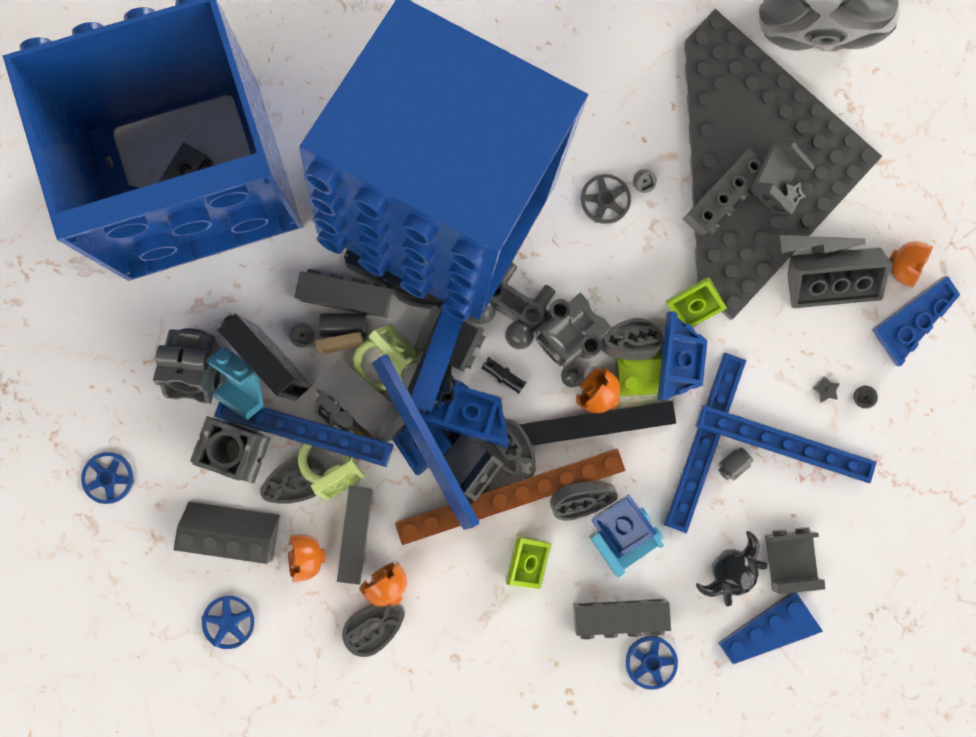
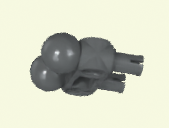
[469,262,556,349]

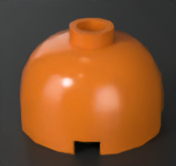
[889,241,933,288]
[576,366,620,413]
[288,534,326,583]
[359,561,407,607]

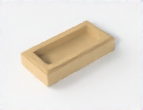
[315,332,364,354]

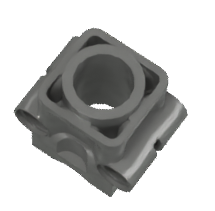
[536,292,612,367]
[153,328,221,404]
[190,416,271,483]

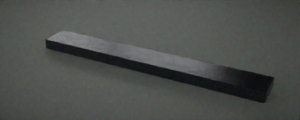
[507,401,677,449]

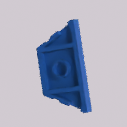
[657,312,708,401]
[422,385,509,448]

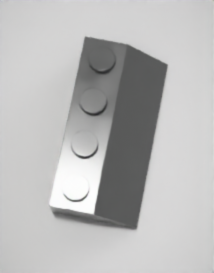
[787,248,891,309]
[173,502,280,564]

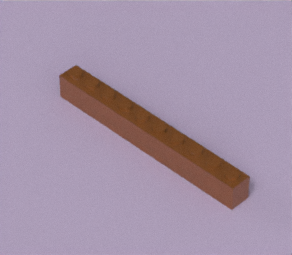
[395,448,626,545]

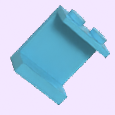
[206,347,264,420]
[589,507,664,578]

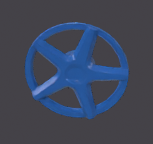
[81,452,134,504]
[201,596,255,649]
[625,636,678,690]

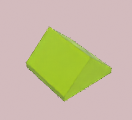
[666,277,727,327]
[505,535,551,589]

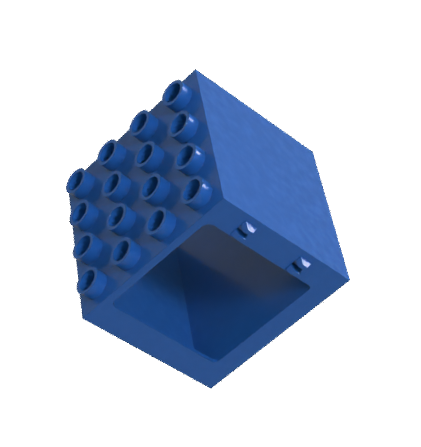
[2,0,303,281]
[299,0,589,321]

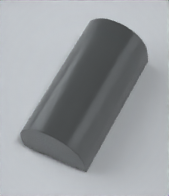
[319,313,368,337]

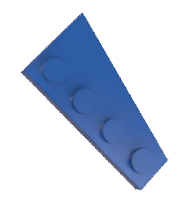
[872,276,960,367]
[718,592,823,665]

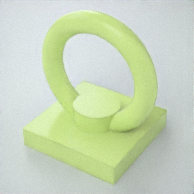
[352,324,422,392]
[298,443,366,501]

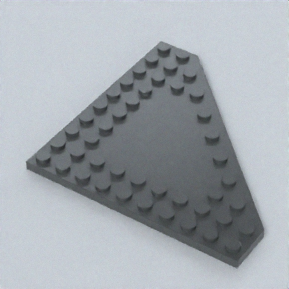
[684,9,882,320]

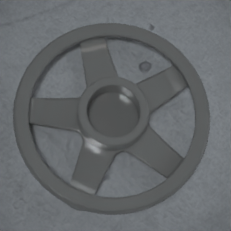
[580,174,631,224]

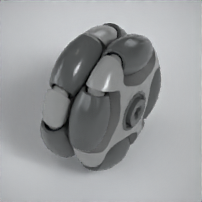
[759,0,900,51]

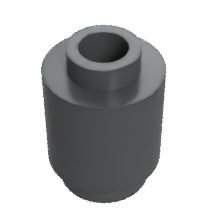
[718,447,754,481]

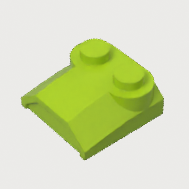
[615,349,662,397]

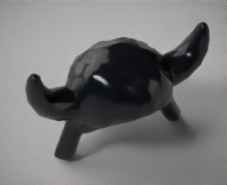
[696,531,768,607]

